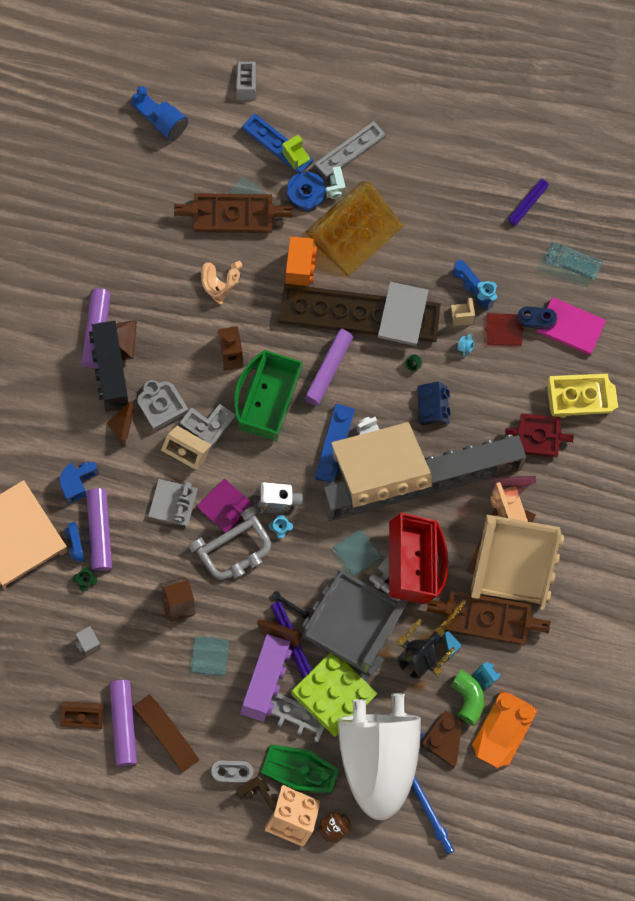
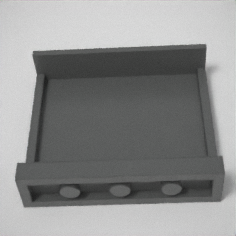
[301,565,409,674]

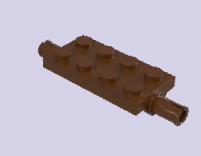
[174,193,292,233]
[426,590,551,646]

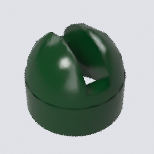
[405,354,423,372]

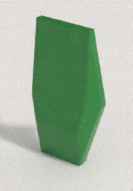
[261,744,339,794]

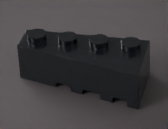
[89,321,128,412]

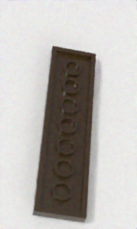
[279,284,441,342]

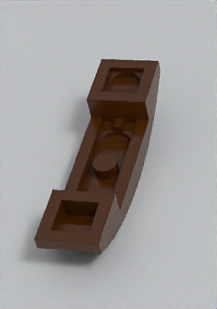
[133,694,199,773]

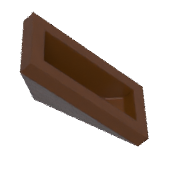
[116,320,137,360]
[107,402,134,446]

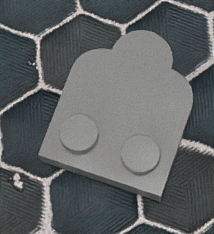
[138,380,189,431]

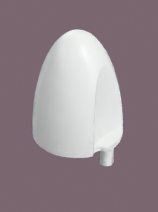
[338,693,421,820]

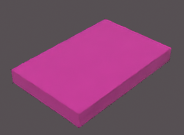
[537,297,606,356]

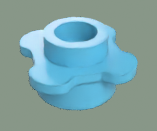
[477,281,497,301]
[458,334,475,357]
[269,515,293,539]

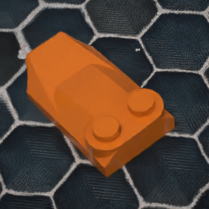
[472,691,538,769]

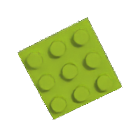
[290,653,378,737]

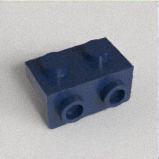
[418,381,451,425]

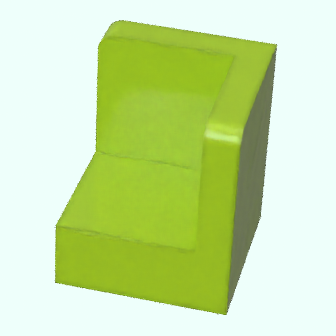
[282,134,310,170]

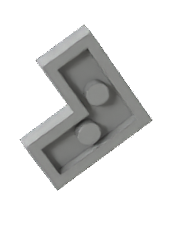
[179,404,236,448]

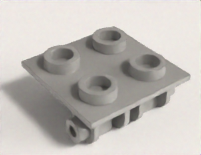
[148,479,198,526]

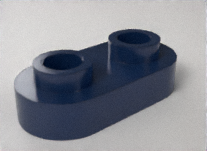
[517,306,557,329]

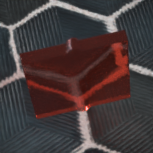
[485,313,524,346]

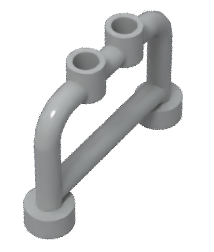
[188,506,271,580]

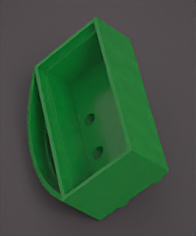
[234,350,303,442]

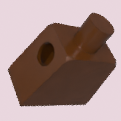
[217,326,243,371]

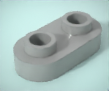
[211,760,254,784]

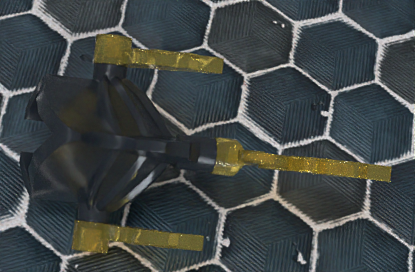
[396,600,466,679]

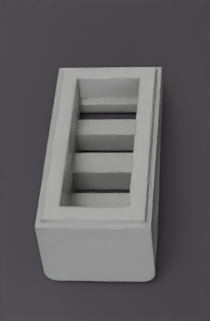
[236,62,256,100]

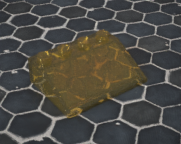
[305,181,404,276]

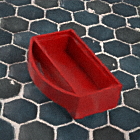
[389,513,449,604]

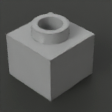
[75,626,101,656]

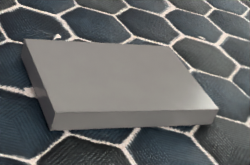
[378,282,429,346]

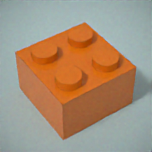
[285,236,317,287]

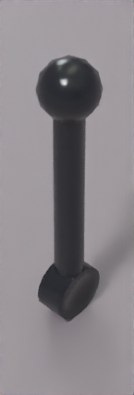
[273,591,310,618]

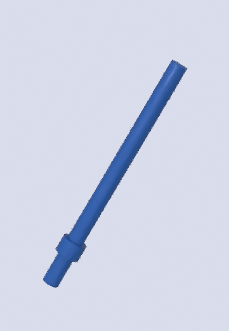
[411,776,455,855]

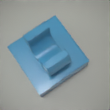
[472,661,501,691]

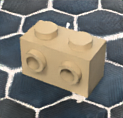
[161,426,212,470]

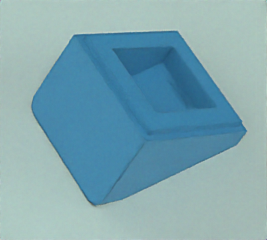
[443,631,461,660]

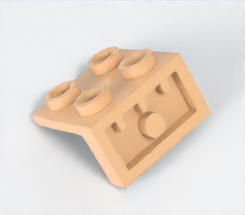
[490,482,528,522]
[265,785,320,847]

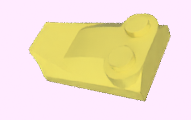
[547,374,618,418]

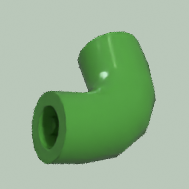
[450,669,484,726]

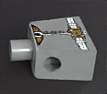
[254,482,303,513]

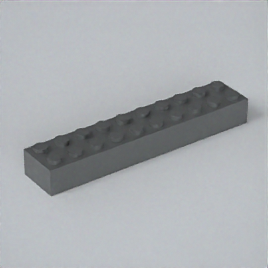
[322,435,526,521]

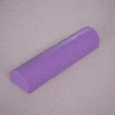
[81,288,111,368]
[304,329,353,406]
[86,488,112,572]
[109,680,137,767]

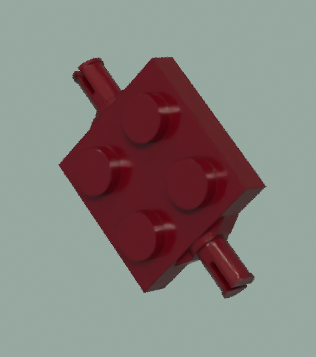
[505,413,574,458]

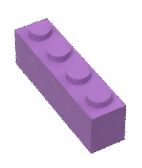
[240,634,292,722]

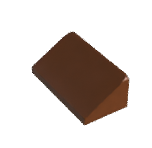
[257,619,302,647]
[60,701,104,729]

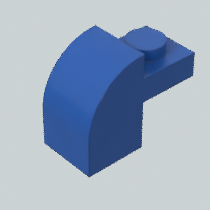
[60,461,99,504]

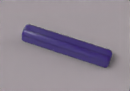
[508,179,549,226]

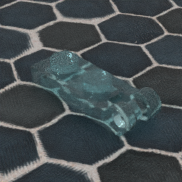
[544,242,603,280]

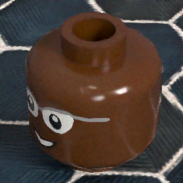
[318,811,351,843]

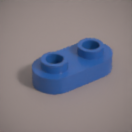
[65,521,85,562]

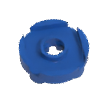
[287,172,326,212]

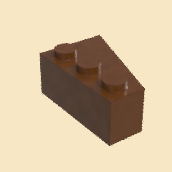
[160,577,195,622]

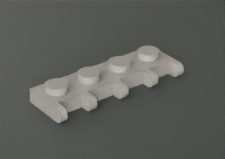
[241,693,325,743]

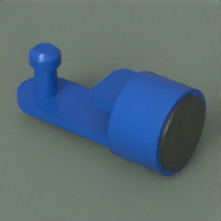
[131,86,189,140]

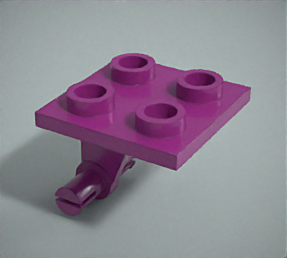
[196,478,254,533]

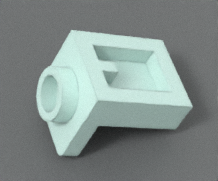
[325,166,346,199]

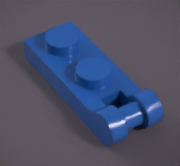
[453,260,495,311]

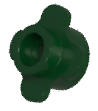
[73,567,97,592]

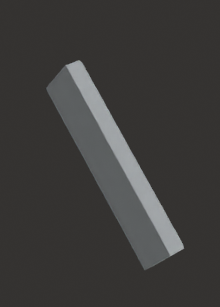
[314,121,386,180]

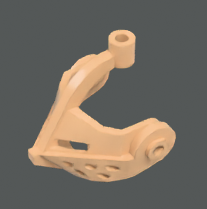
[201,261,242,304]

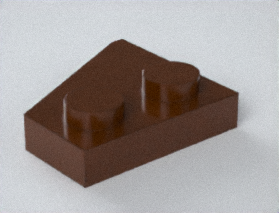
[421,710,463,768]

